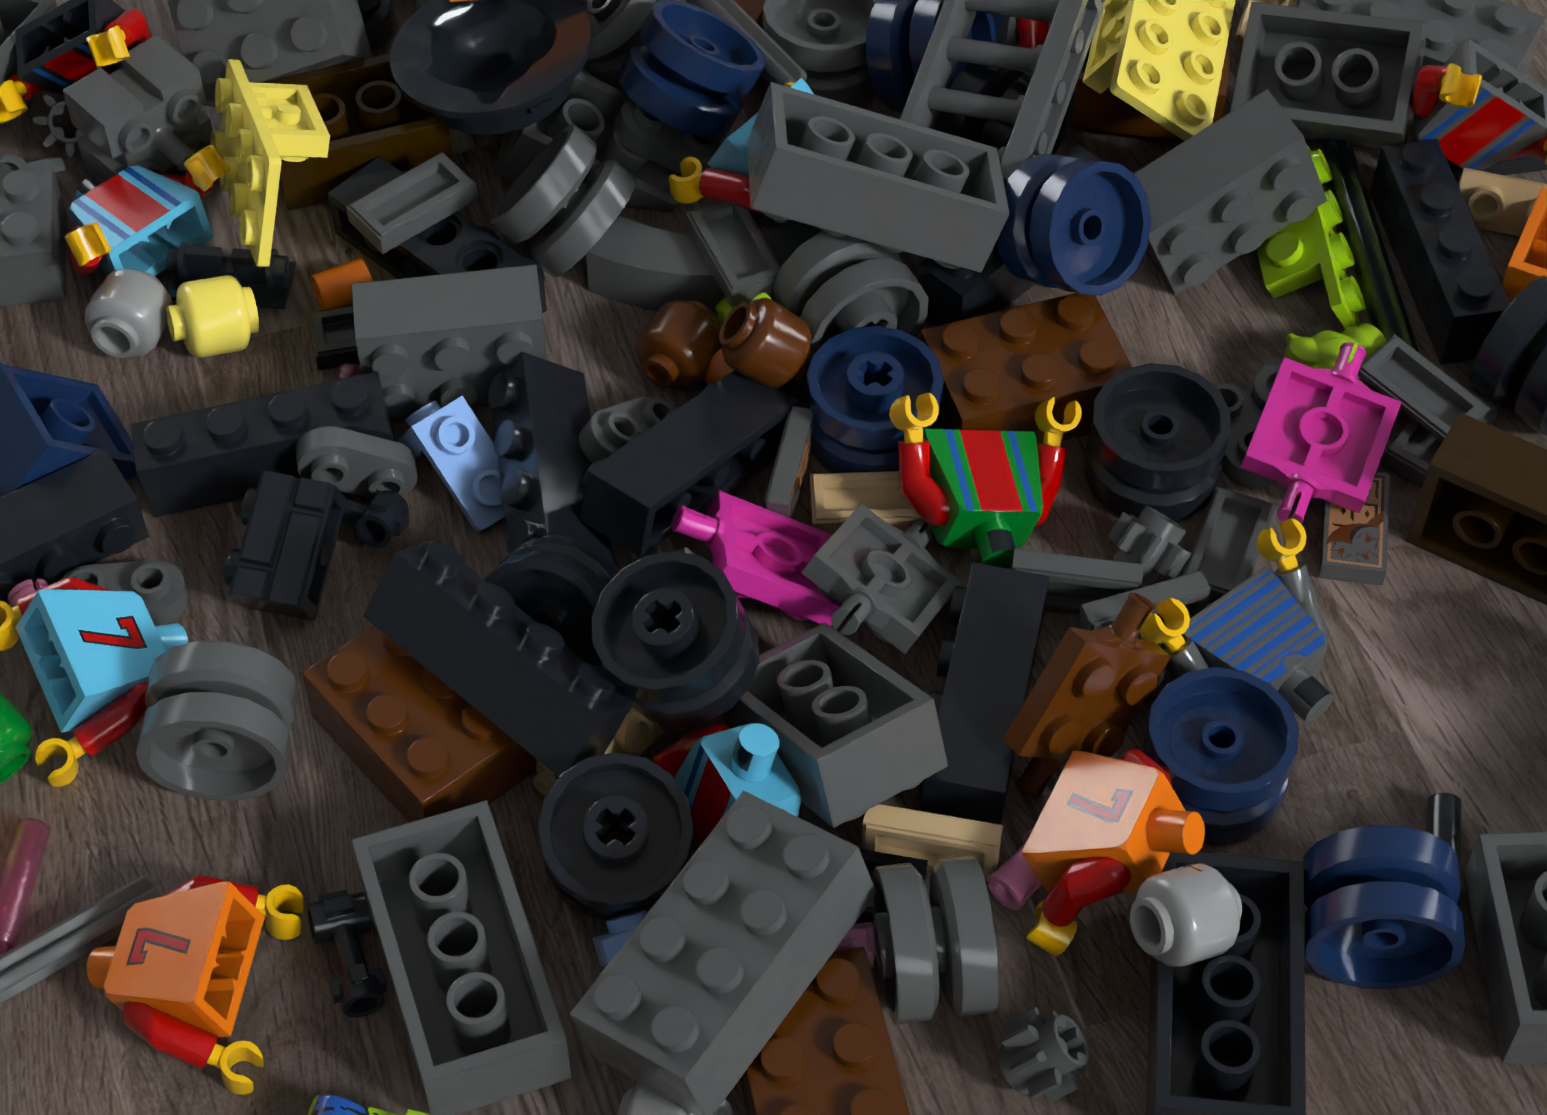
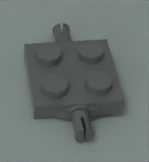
[801,503,962,654]

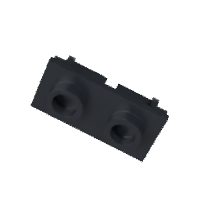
[167,242,296,309]

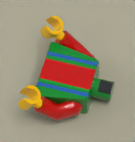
[889,393,1082,569]

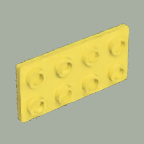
[1083,0,1235,141]
[210,59,330,267]

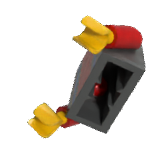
[1410,39,1547,171]

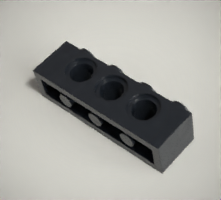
[328,156,547,314]

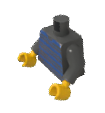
[1140,518,1334,724]

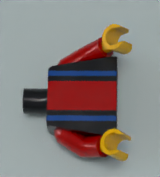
[0,0,152,124]

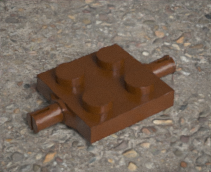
[1003,592,1171,798]

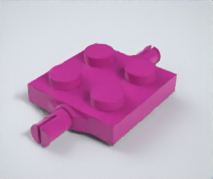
[1240,342,1402,524]
[671,490,842,627]

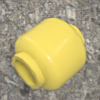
[166,275,259,357]

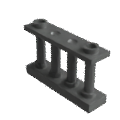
[900,0,1103,186]

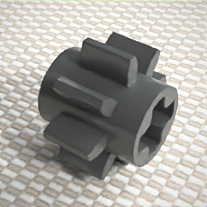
[33,94,84,157]
[1107,506,1191,585]
[998,1007,1089,1103]

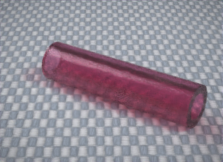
[0,818,51,955]

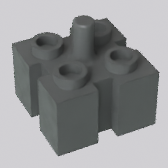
[63,34,213,182]

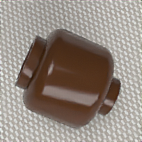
[719,297,813,388]
[635,300,723,390]

